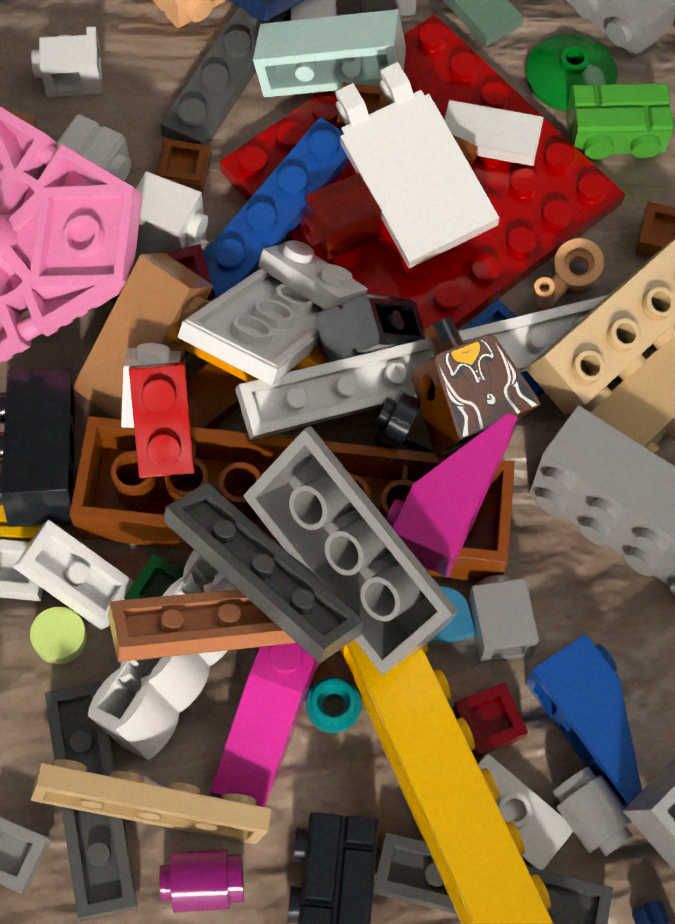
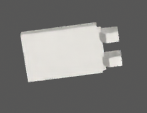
[335,62,499,269]

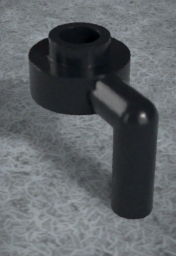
[373,391,435,453]

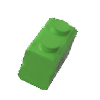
[566,83,674,160]

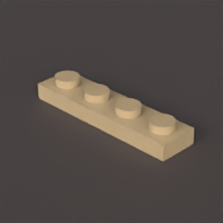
[30,759,272,844]

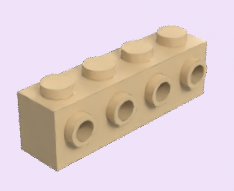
[525,238,675,416]

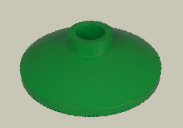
[525,34,617,112]

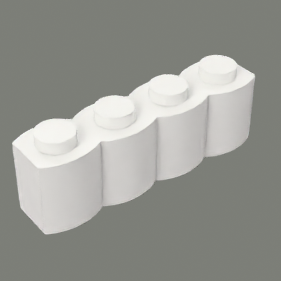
[88,550,237,760]

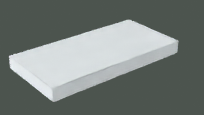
[177,268,324,386]

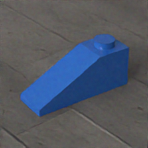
[525,633,642,807]

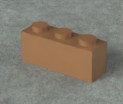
[72,253,213,419]

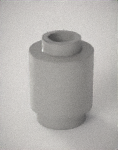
[552,766,633,856]

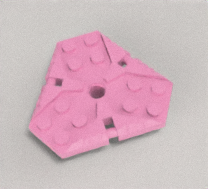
[0,107,143,363]

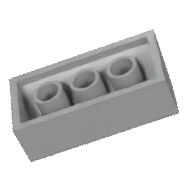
[243,426,458,675]

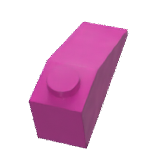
[386,413,518,578]
[210,643,320,807]

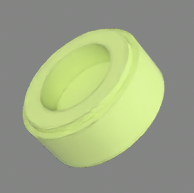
[30,606,87,664]

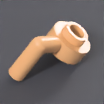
[534,238,604,310]

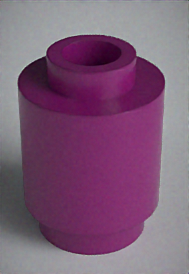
[159,849,244,913]

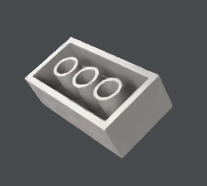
[529,405,675,596]

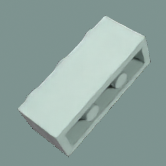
[253,9,406,97]

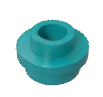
[306,677,361,733]

